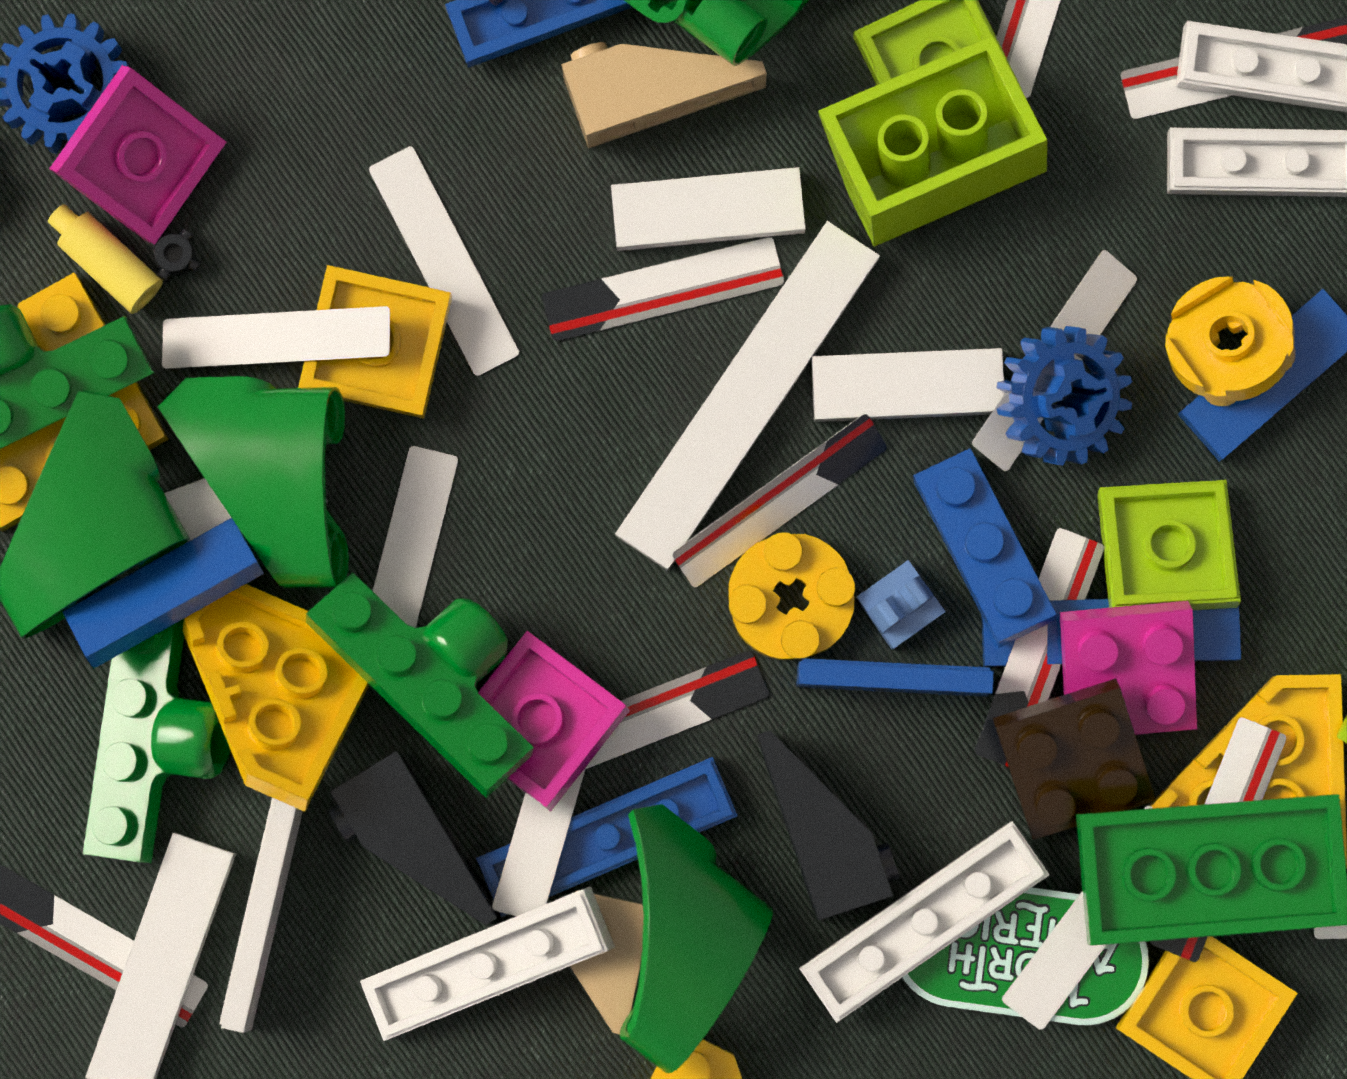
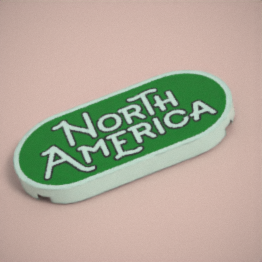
[902,887,1149,1025]

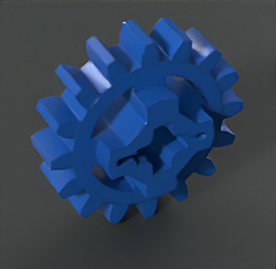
[0,14,130,153]
[996,326,1132,466]

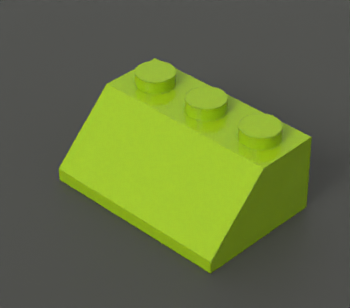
[819,35,1047,247]

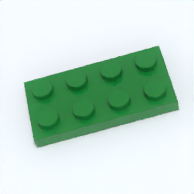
[1076,794,1347,946]

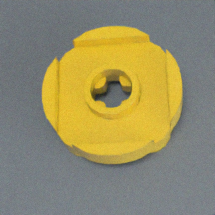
[1165,277,1295,406]
[729,533,855,660]

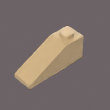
[562,42,767,148]

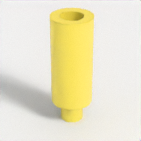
[48,204,163,314]

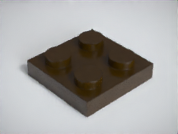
[993,678,1156,840]

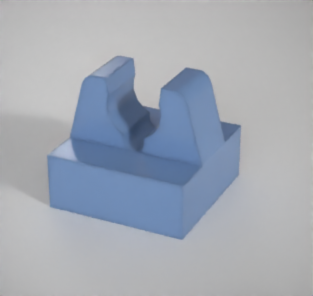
[855,560,945,650]

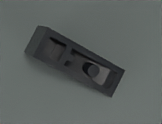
[757,730,899,920]
[329,751,500,925]

